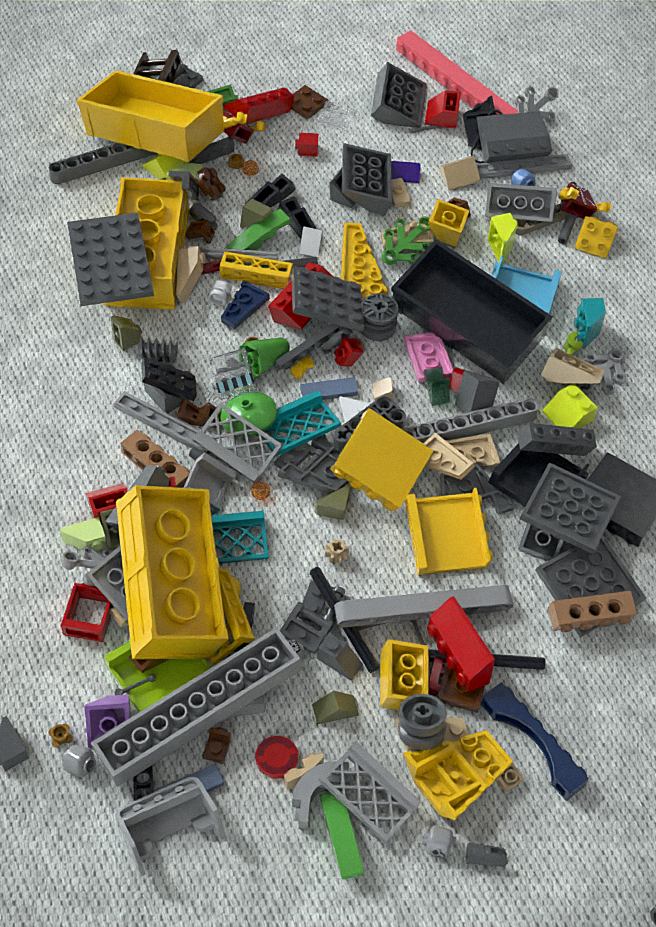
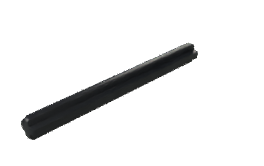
[310,567,379,673]
[428,649,546,670]

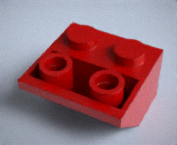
[424,90,461,128]
[85,483,128,525]

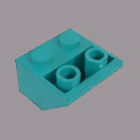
[574,298,606,349]

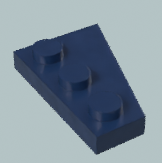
[221,280,270,329]

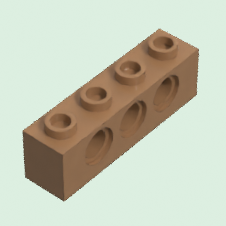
[120,429,190,488]
[548,591,637,633]

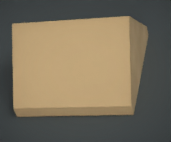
[439,156,480,190]

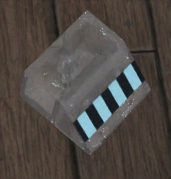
[209,348,257,400]

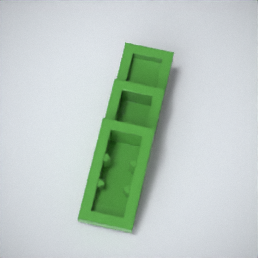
[224,208,290,261]
[319,790,364,880]

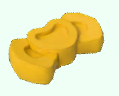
[290,357,314,379]

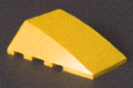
[403,730,513,820]

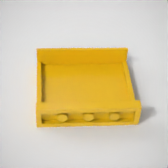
[330,408,434,512]
[405,488,493,575]

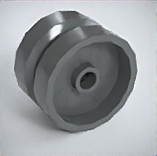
[398,694,447,750]

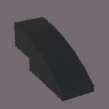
[245,173,296,208]
[278,196,317,239]

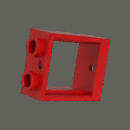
[60,583,114,642]

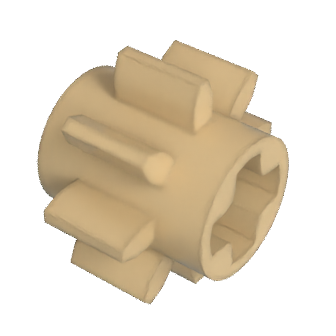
[325,539,350,565]

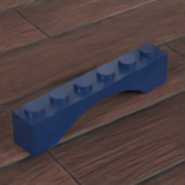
[480,682,589,801]

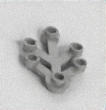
[514,86,559,126]
[577,348,626,395]
[61,547,113,586]

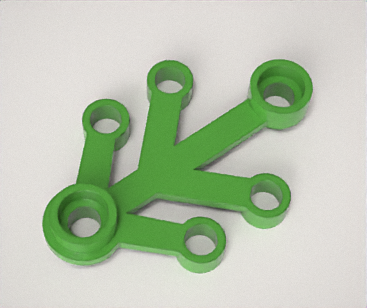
[381,216,431,265]

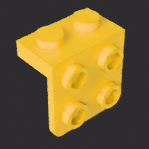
[575,216,618,258]

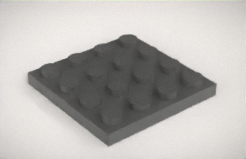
[292,266,364,332]
[520,463,621,554]
[535,535,647,638]

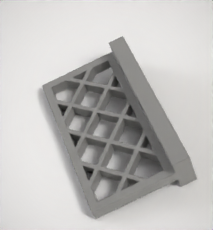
[193,403,283,484]
[319,741,422,843]

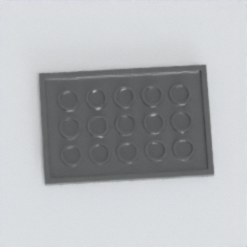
[67,213,154,306]

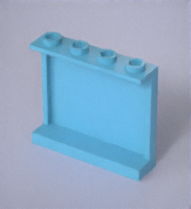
[491,256,562,314]

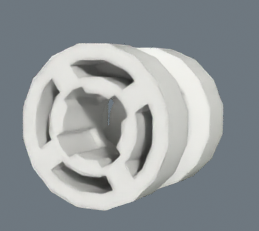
[209,281,231,306]

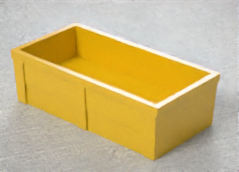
[76,70,224,162]
[104,177,190,310]
[116,485,228,659]

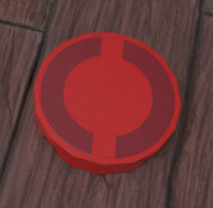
[255,735,298,779]

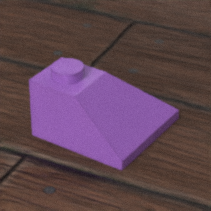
[84,694,131,748]

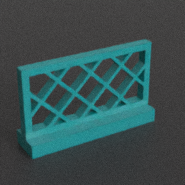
[256,390,341,457]
[211,510,269,564]

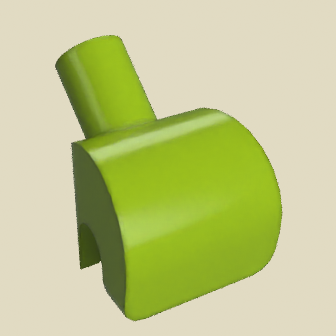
[564,332,583,355]

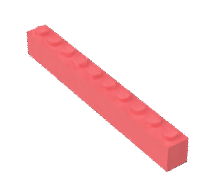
[396,30,518,115]

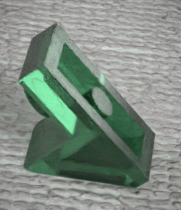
[423,367,450,406]

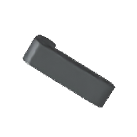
[333,396,406,452]

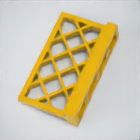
[210,568,255,665]

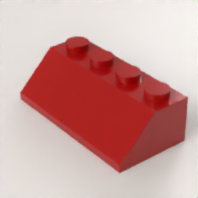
[223,87,295,125]
[268,263,334,330]
[427,596,495,692]

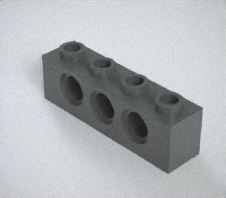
[517,423,597,456]

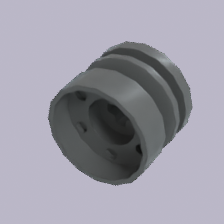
[361,293,398,341]

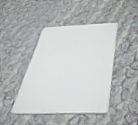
[299,227,322,257]

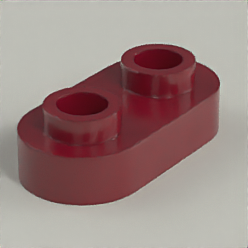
[428,657,446,696]

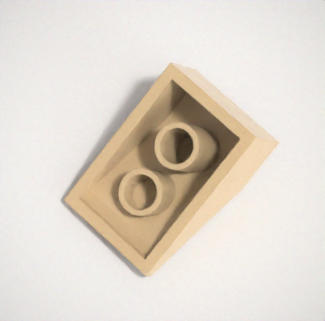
[541,348,605,383]

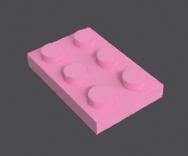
[404,332,453,383]

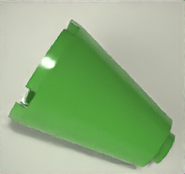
[238,337,290,377]

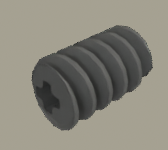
[139,337,178,363]

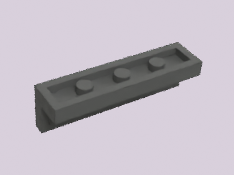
[168,171,199,200]

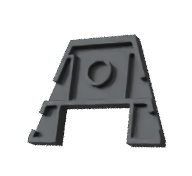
[278,434,349,494]
[440,462,515,515]

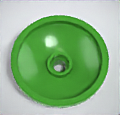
[221,392,277,437]

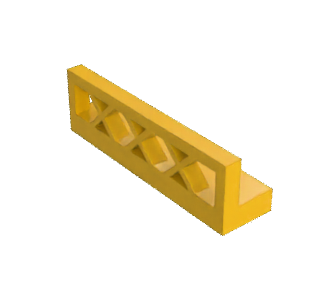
[220,251,293,289]

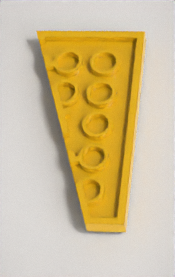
[341,222,389,301]

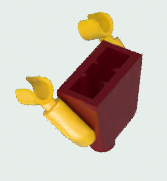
[223,111,266,144]
[558,182,612,219]

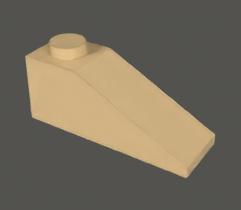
[176,246,206,303]

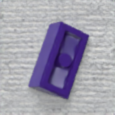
[391,161,421,183]

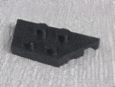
[463,96,496,150]

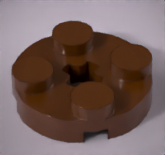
[196,167,226,201]

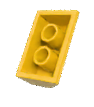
[380,639,428,710]

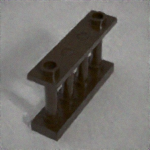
[133,50,182,84]

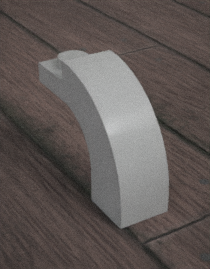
[292,761,349,830]

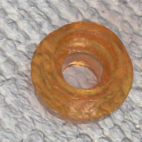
[242,160,259,176]
[251,482,270,500]

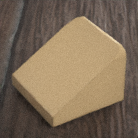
[372,377,393,400]

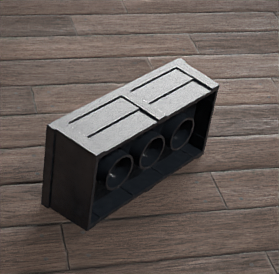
[391,239,553,385]

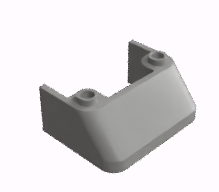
[116,777,226,876]

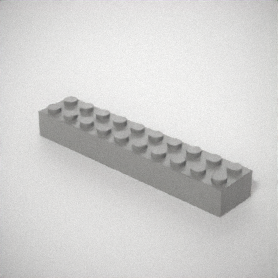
[91,627,302,787]

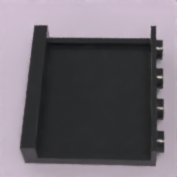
[488,443,590,507]
[587,452,656,547]

